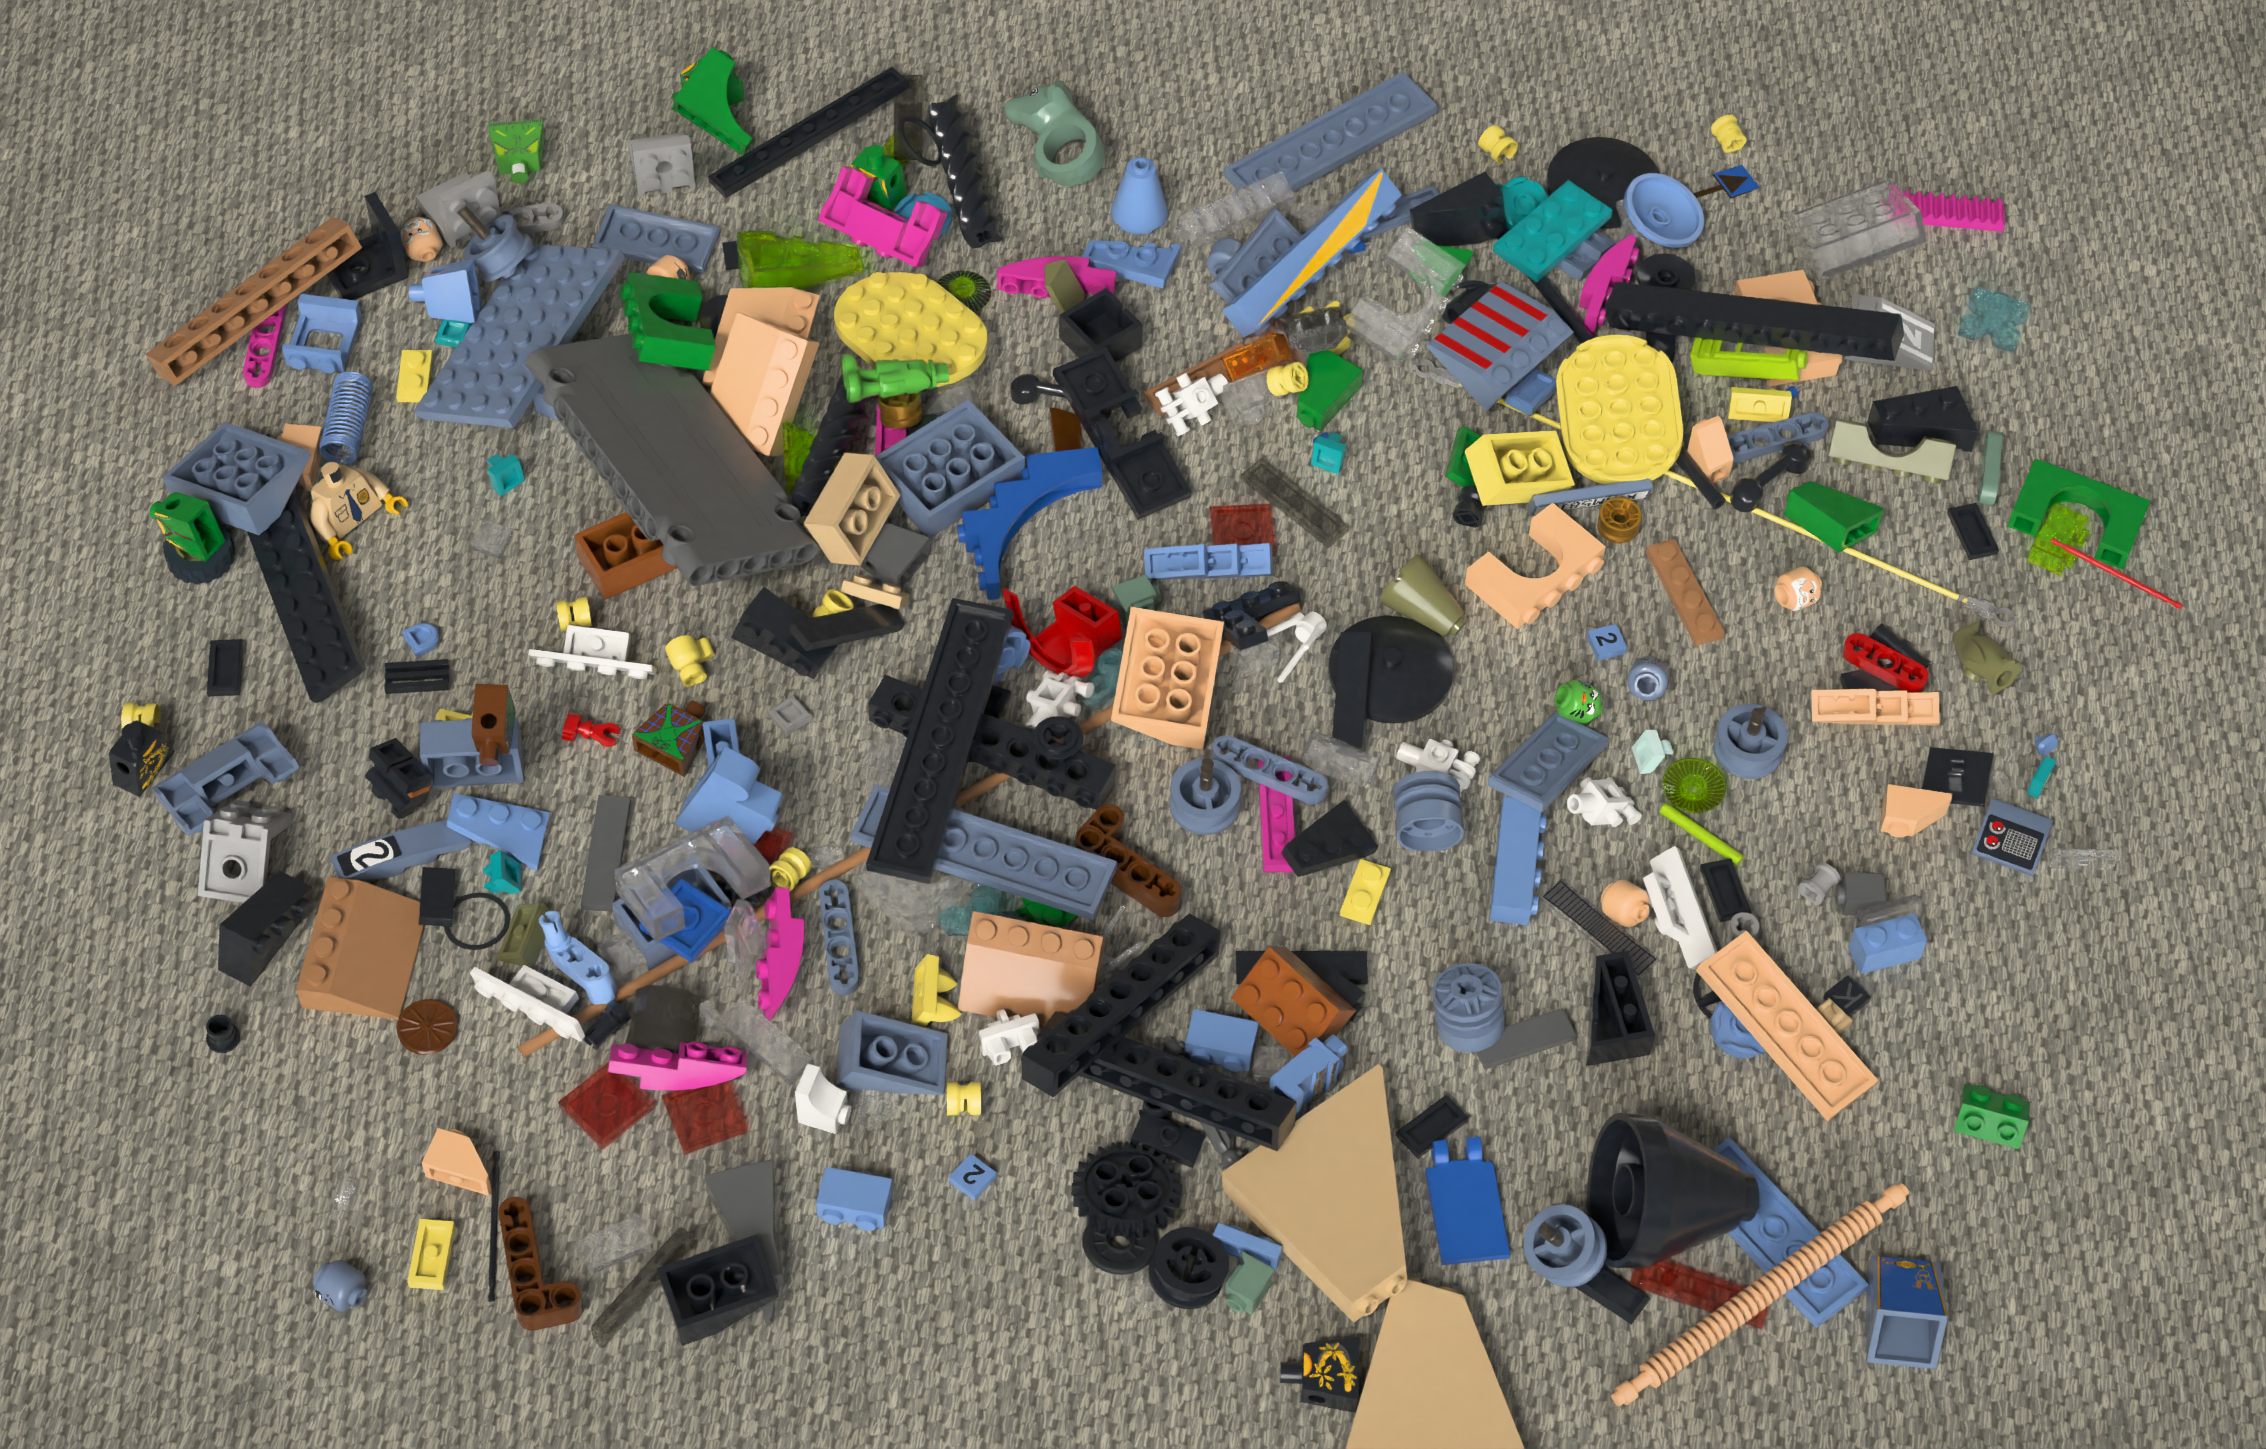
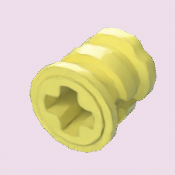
[1711,115,1746,153]

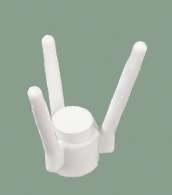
[1267,611,1327,683]

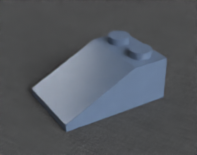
[836,1010,947,1095]

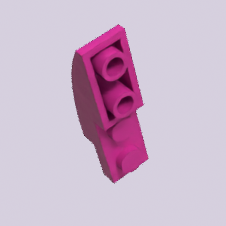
[1579,234,1640,334]
[997,256,1117,298]
[756,888,804,1021]
[608,1042,747,1090]

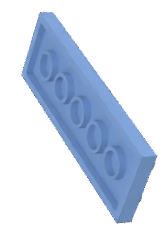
[1712,1137,1869,1328]

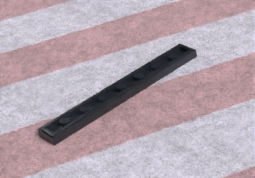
[708,67,910,198]

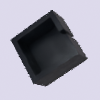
[1059,288,1143,362]

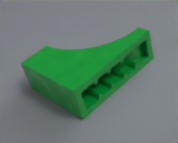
[672,47,752,155]

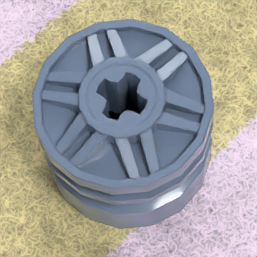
[1393,771,1464,851]
[1432,963,1505,1053]

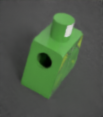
[488,119,545,184]

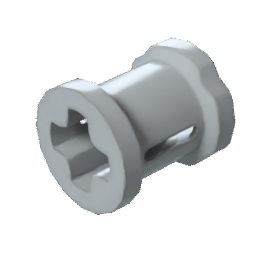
[1798,862,1841,905]
[1726,912,1759,944]

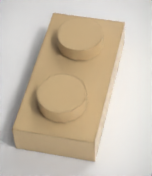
[841,574,910,609]

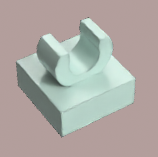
[1632,730,1673,774]

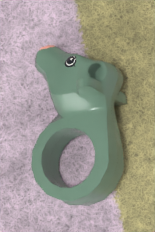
[1004,81,1105,187]

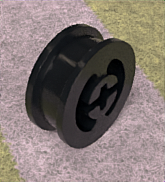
[1148,1227,1229,1309]

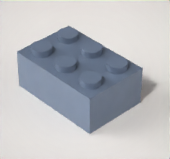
[420,717,524,788]
[612,856,733,970]

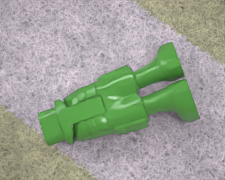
[842,354,949,403]

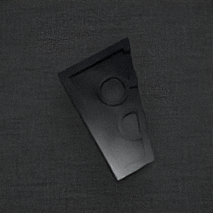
[1281,800,1378,877]

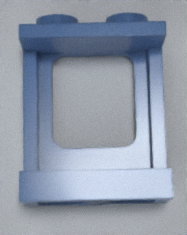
[282,294,362,373]

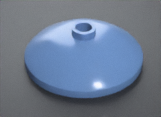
[1624,173,1704,248]

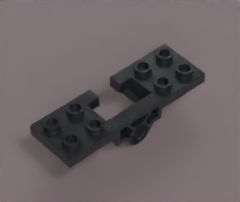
[1052,347,1192,520]

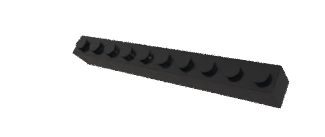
[1605,282,1904,361]

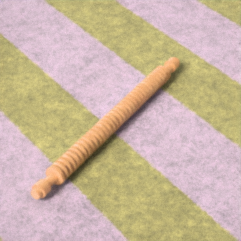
[1611,1183,1909,1407]

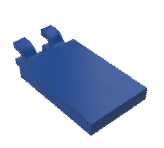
[1425,1137,1510,1265]

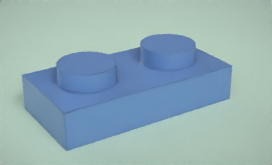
[1213,1223,1283,1272]

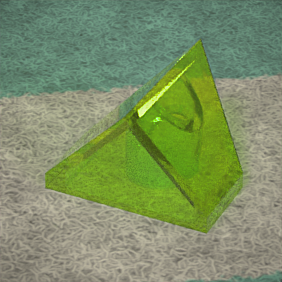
[782,421,815,494]

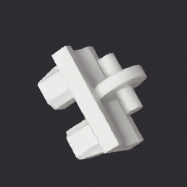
[979,1009,1039,1066]

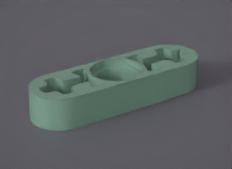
[1978,430,2003,506]

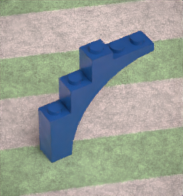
[957,447,1102,600]

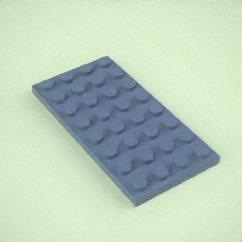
[414,244,625,428]

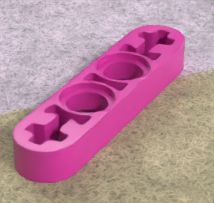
[243,305,287,388]

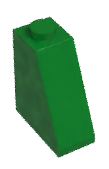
[1296,342,1363,431]
[1784,481,1884,553]

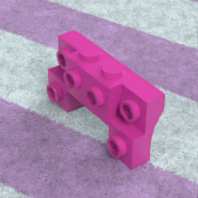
[818,166,948,267]

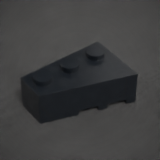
[1867,386,1978,452]

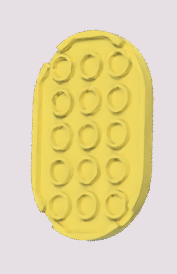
[834,272,988,387]
[1556,335,1683,485]

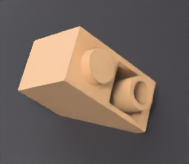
[1687,415,1734,483]

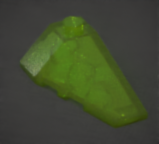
[737,231,864,289]

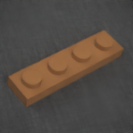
[1645,539,1725,646]

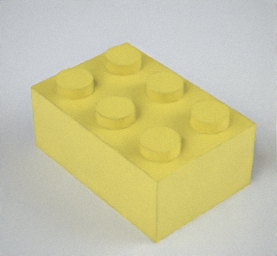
[1465,431,1575,506]

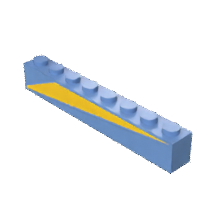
[1221,168,1402,338]

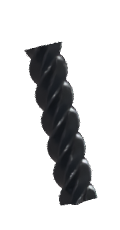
[929,95,1002,249]
[792,373,878,517]

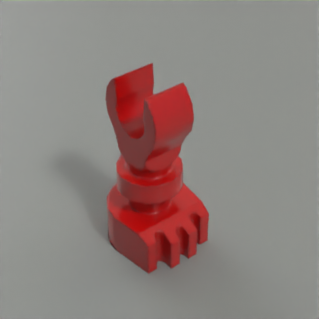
[562,712,620,747]

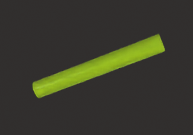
[1659,802,1745,866]

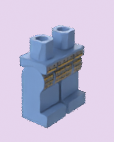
[1269,1034,1347,1121]

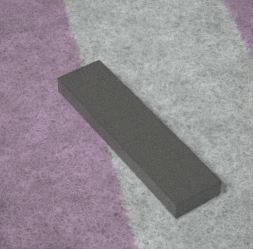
[581,795,631,912]

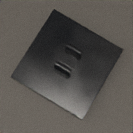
[1922,747,1994,807]

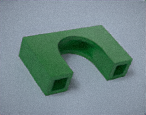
[620,272,716,371]
[2007,459,2150,569]

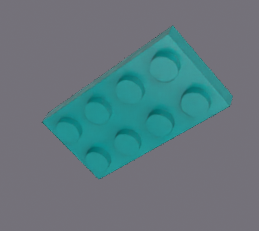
[1493,180,1613,282]

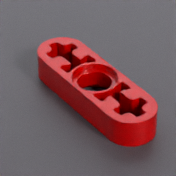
[1842,633,1929,693]

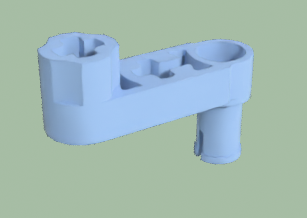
[539,911,617,1005]

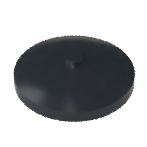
[1546,137,1660,229]
[1328,616,1453,724]

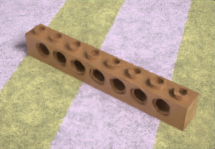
[145,217,362,386]

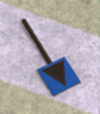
[1693,165,1760,199]

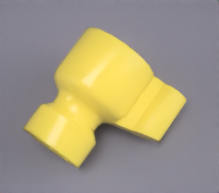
[665,635,715,687]

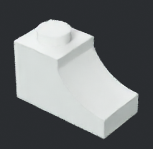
[795,1063,851,1134]

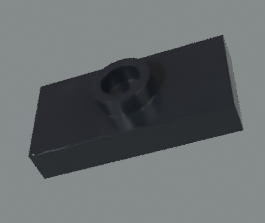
[1130,1111,1206,1168]

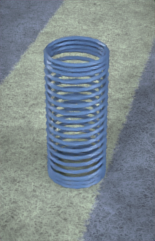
[319,372,373,465]

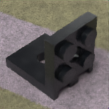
[326,192,409,300]

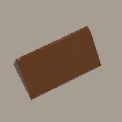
[1049,408,1084,452]

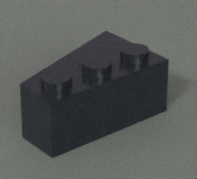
[731,587,839,679]
[218,871,313,987]
[1586,951,1655,1066]

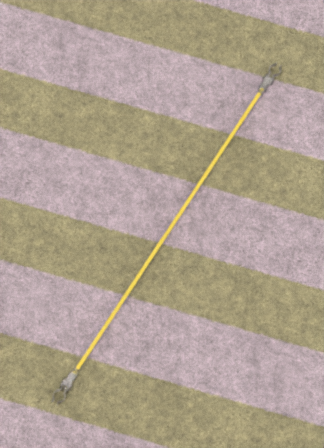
[1412,359,2019,628]

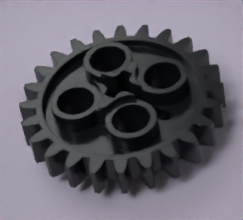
[1071,1141,1182,1239]

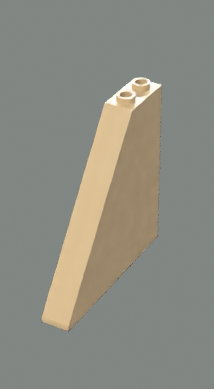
[1221,1064,1407,1322]
[1346,1277,1525,1449]

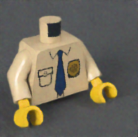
[310,462,408,560]

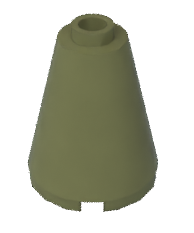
[1379,554,1466,637]

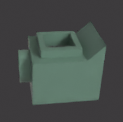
[1111,575,1161,628]
[1225,1250,1275,1315]

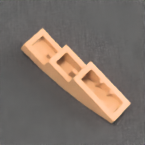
[1812,689,1939,725]

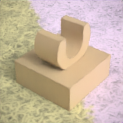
[1816,998,1853,1035]

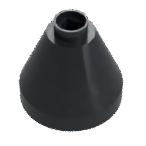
[1587,1113,1759,1269]

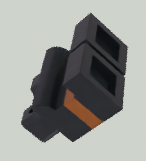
[365,738,434,819]

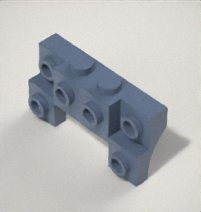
[151,721,300,836]

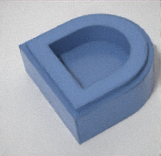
[402,623,439,658]

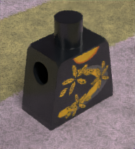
[109,720,175,797]
[1280,1337,1359,1412]

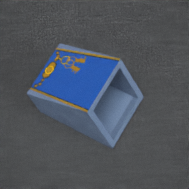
[1866,1256,1948,1369]

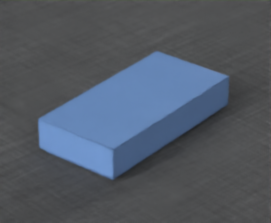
[1505,369,1557,416]

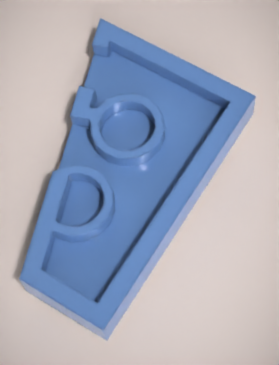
[1082,240,1181,288]
[446,793,549,871]

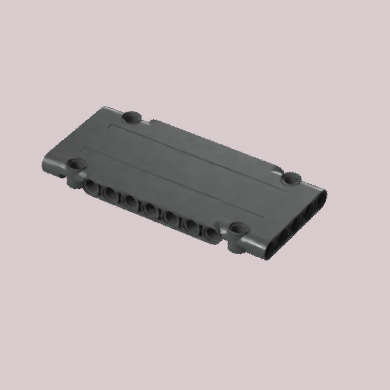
[526,333,819,586]

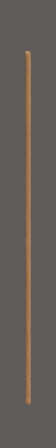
[517,603,1301,1058]

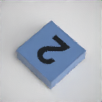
[1586,624,1627,661]
[949,1153,997,1201]

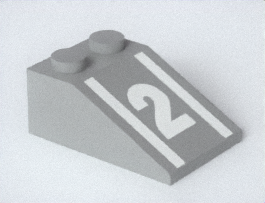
[1844,294,1935,371]

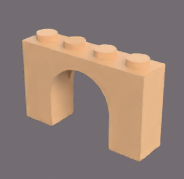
[1734,270,1842,386]
[1465,503,1606,629]

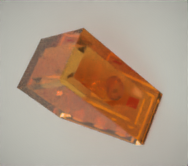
[1221,333,1295,385]

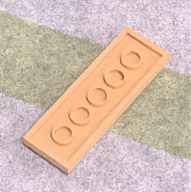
[1696,931,1879,1122]

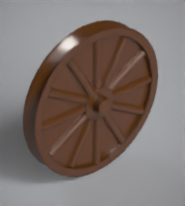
[396,999,458,1055]

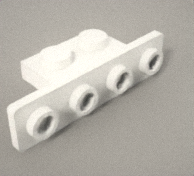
[528,625,657,679]
[1643,846,1717,970]
[470,965,585,1041]

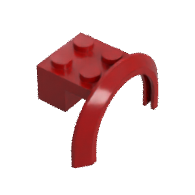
[1003,585,1123,678]

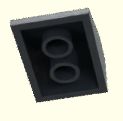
[1410,171,1506,247]
[657,1234,779,1346]

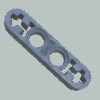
[1727,412,1829,463]
[1212,735,1328,805]
[819,880,859,995]

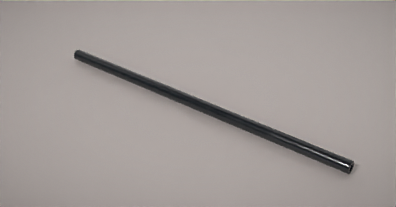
[1496,228,1726,509]

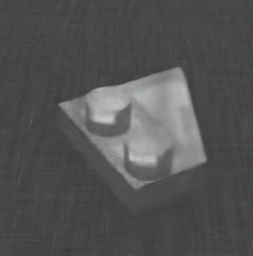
[724,899,767,990]

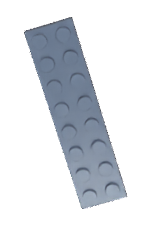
[1223,72,1438,211]
[850,784,1117,921]

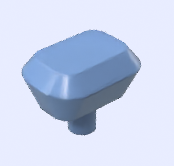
[2034,734,2058,755]

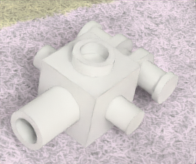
[1154,372,1229,437]
[1025,670,1094,732]
[1396,739,1480,797]
[1567,777,1642,827]

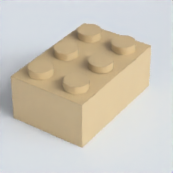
[804,453,900,566]

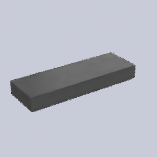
[1476,1008,1577,1070]

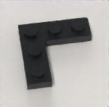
[1203,581,1301,651]

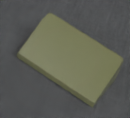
[1044,260,1085,314]
[496,902,551,969]

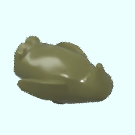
[1953,621,2022,694]

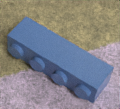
[1489,797,1547,925]

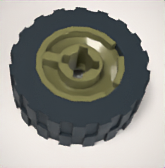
[163,520,235,584]

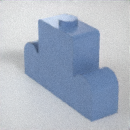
[674,746,783,845]

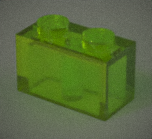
[2027,503,2090,576]

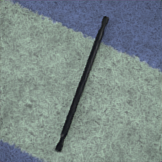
[488,1151,500,1302]

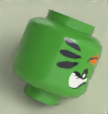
[1554,679,1603,725]

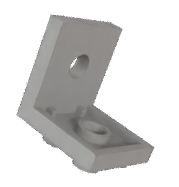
[627,132,695,197]
[416,170,501,248]
[198,801,292,903]

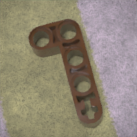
[1075,804,1181,917]
[498,1197,583,1330]

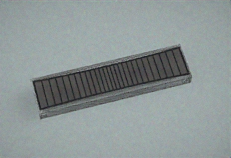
[1539,878,1659,981]

